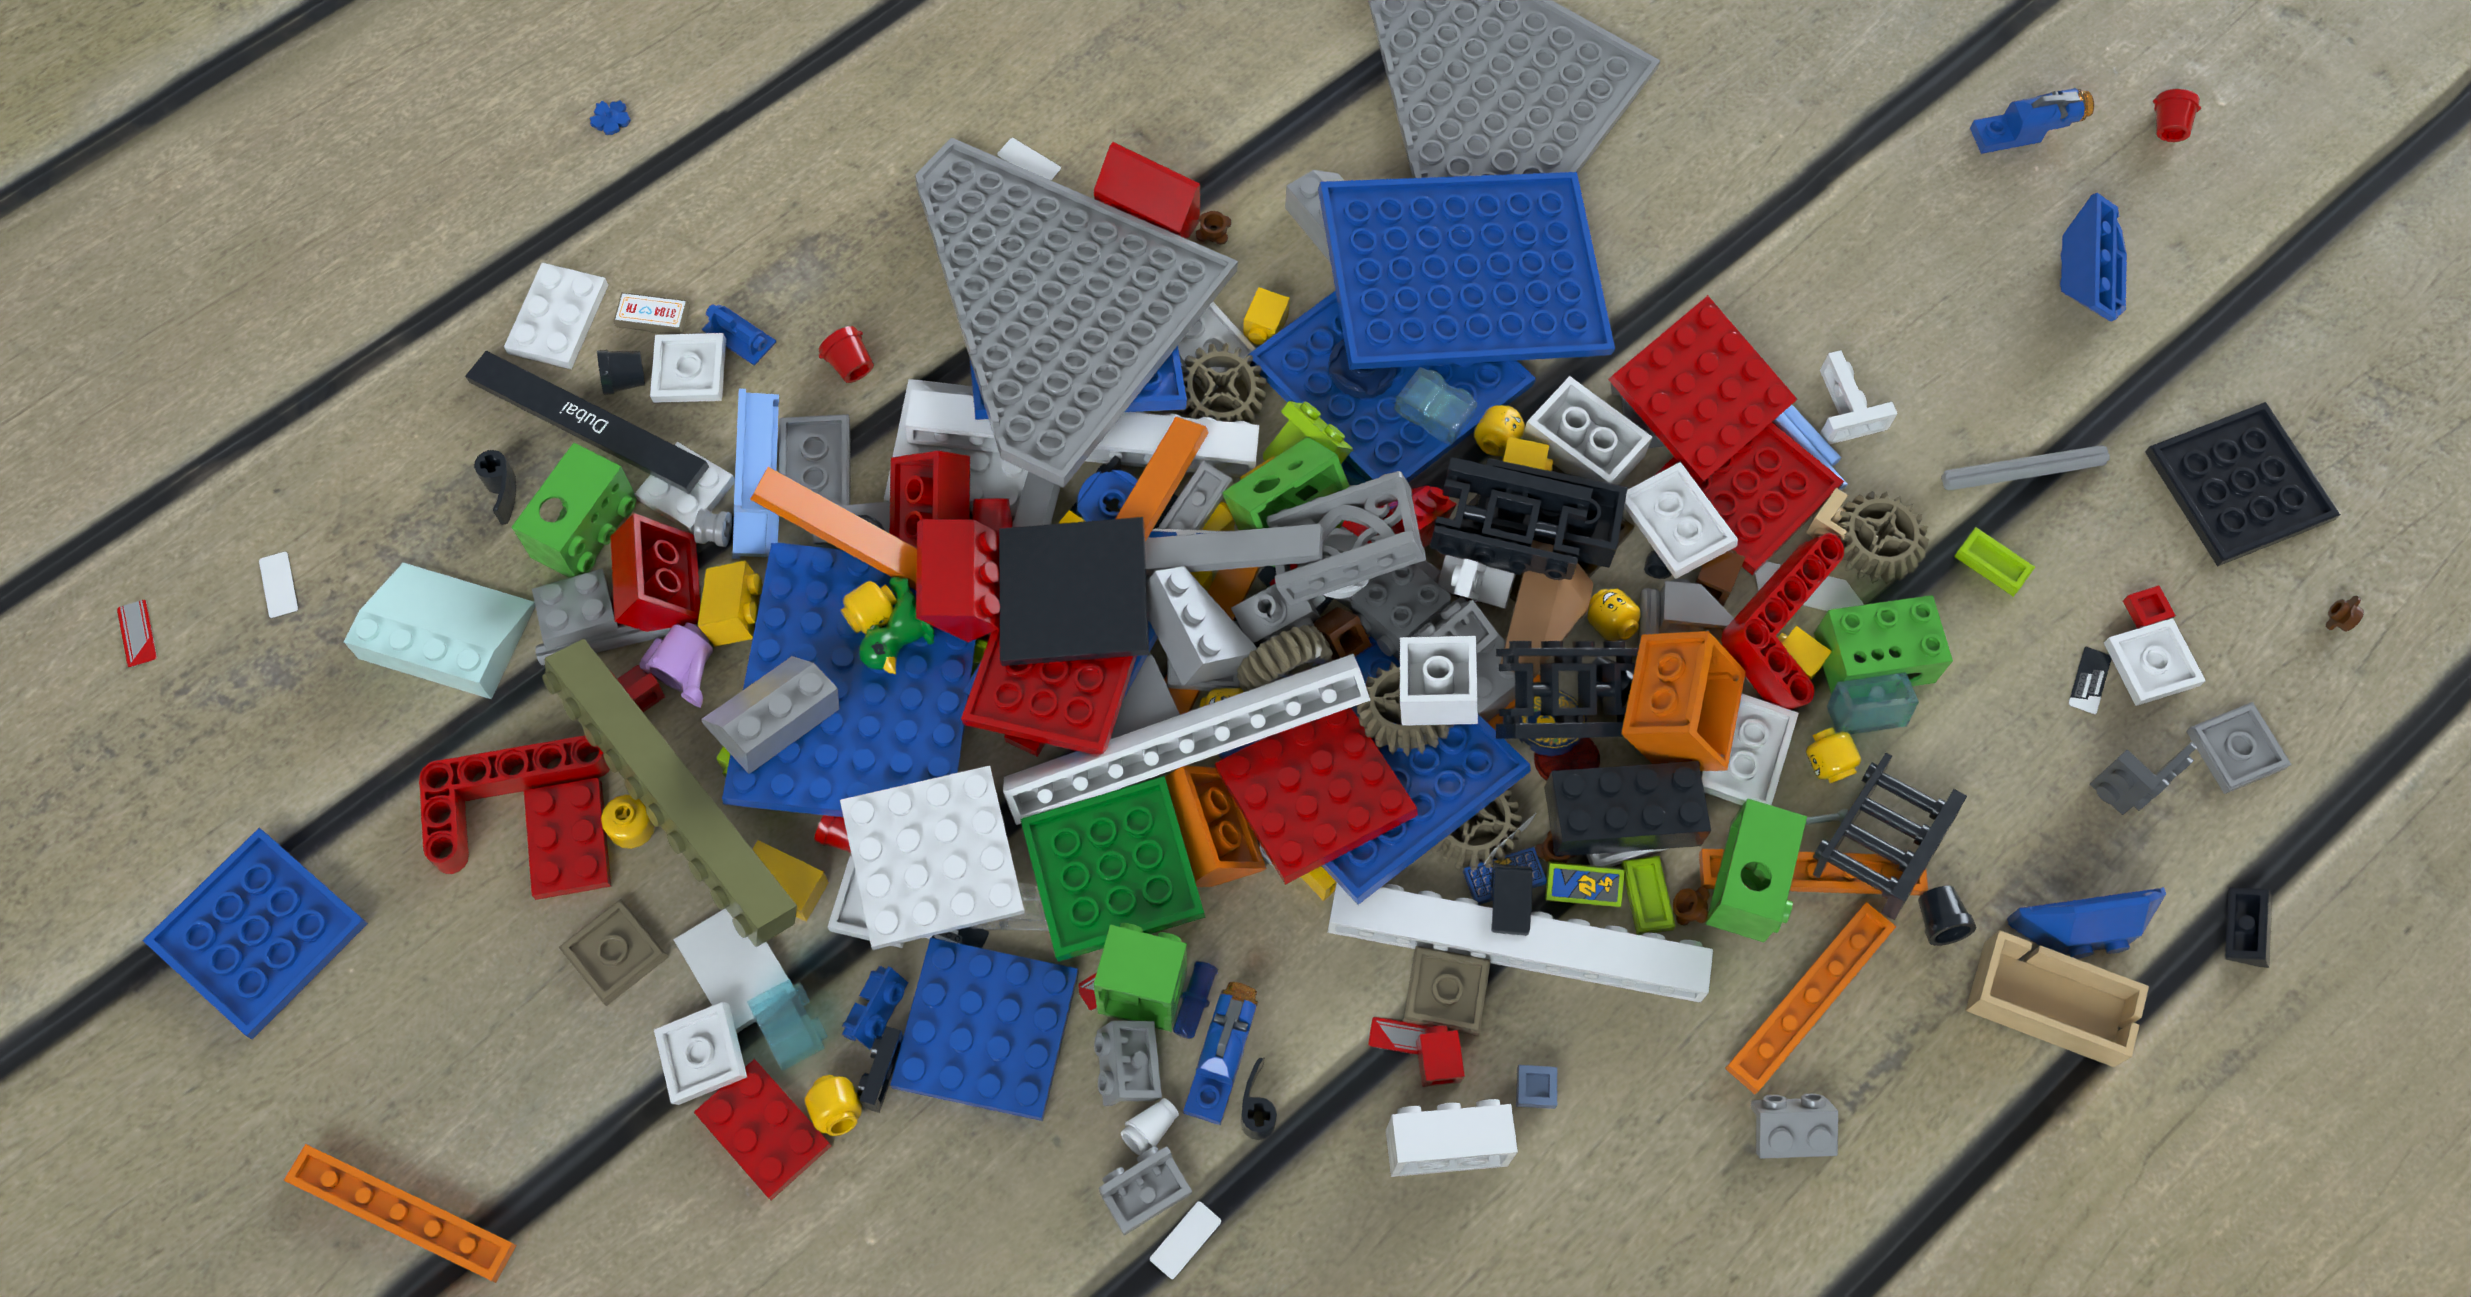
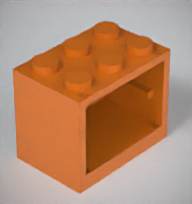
[1621,631,1746,771]

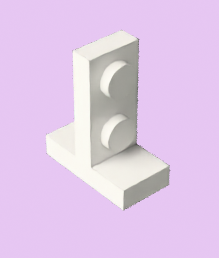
[1820,350,1897,445]
[1438,555,1516,609]

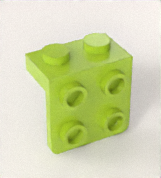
[1263,401,1353,464]

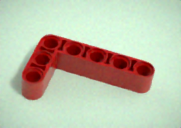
[1721,533,1844,710]
[419,735,610,874]

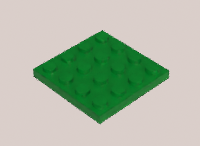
[1020,776,1206,962]

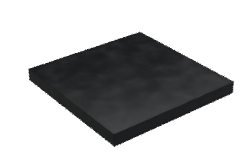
[2145,402,2341,567]
[999,517,1149,666]

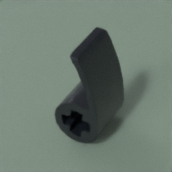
[474,450,516,525]
[1490,864,1533,936]
[1241,1058,1277,1140]

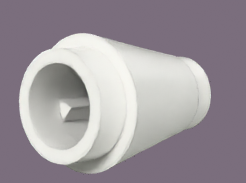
[1121,1098,1179,1155]

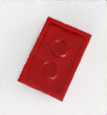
[524,778,611,900]
[694,1058,832,1201]

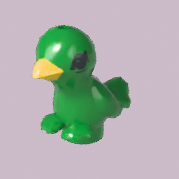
[859,577,935,674]

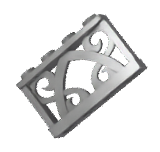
[1266,471,1426,605]

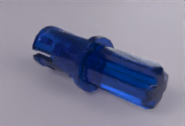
[1173,961,1218,1039]

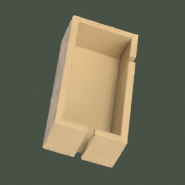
[1966,930,2149,1067]

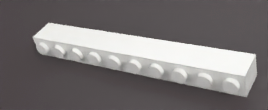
[905,388,1259,477]
[1003,654,1370,825]
[1327,883,1713,1003]

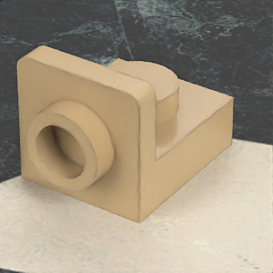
[1806,488,1848,539]

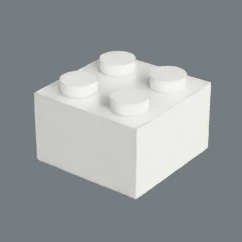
[1400,636,1478,725]

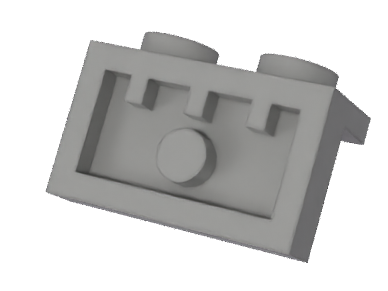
[1414,600,1499,655]
[1094,1021,1162,1106]

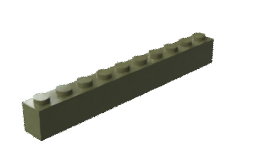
[542,639,797,947]

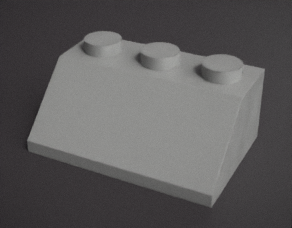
[1285,170,1344,263]
[701,656,839,774]

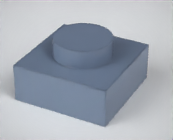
[1516,1065,1557,1109]

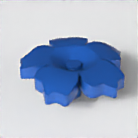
[589,100,631,135]

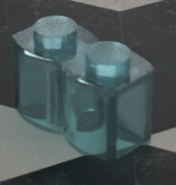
[1394,367,1478,445]
[747,978,828,1071]

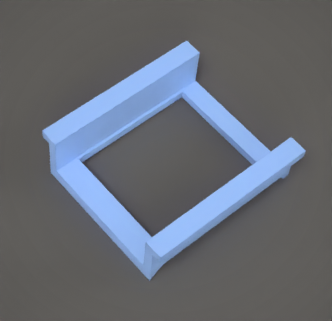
[732,389,779,559]

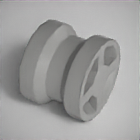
[694,509,732,547]

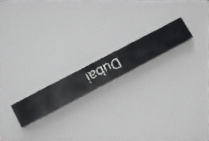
[465,351,709,494]

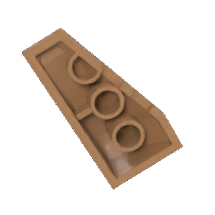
[1500,540,1594,678]

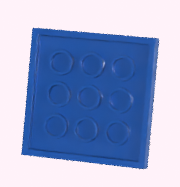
[142,827,368,1040]
[890,937,1079,1121]

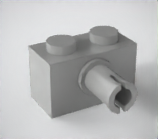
[1231,584,1320,648]

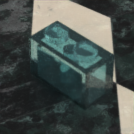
[1827,672,1919,735]

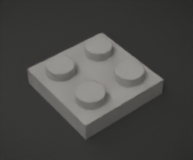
[532,568,619,650]

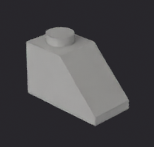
[1659,579,1734,640]

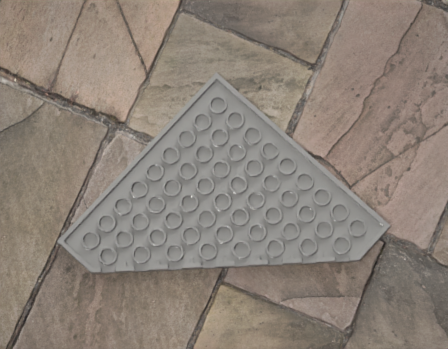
[1368,0,1660,178]
[915,137,1238,488]

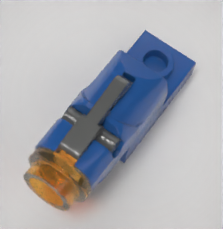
[1970,88,2094,154]
[1183,982,1258,1125]

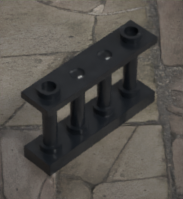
[1812,753,1967,920]

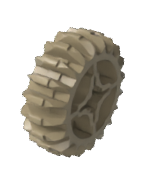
[1179,343,1267,424]
[1837,491,1929,584]
[1236,625,1333,692]
[1357,662,1454,757]
[1431,789,1522,870]

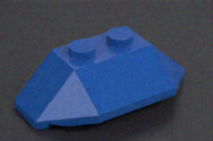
[2060,193,2127,322]
[2007,887,2166,959]

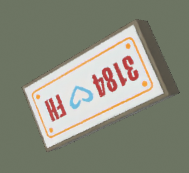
[613,292,690,334]

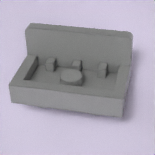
[1751,1093,1838,1159]
[1099,1146,1192,1235]

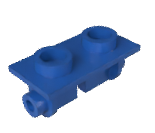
[702,304,776,366]
[842,966,909,1050]

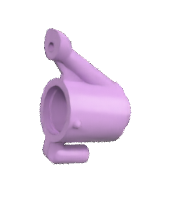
[640,623,713,708]

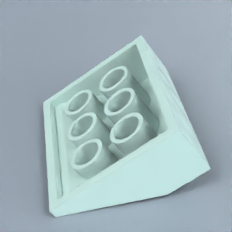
[344,563,535,699]

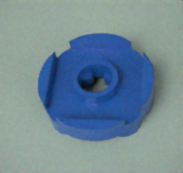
[1076,470,1138,522]

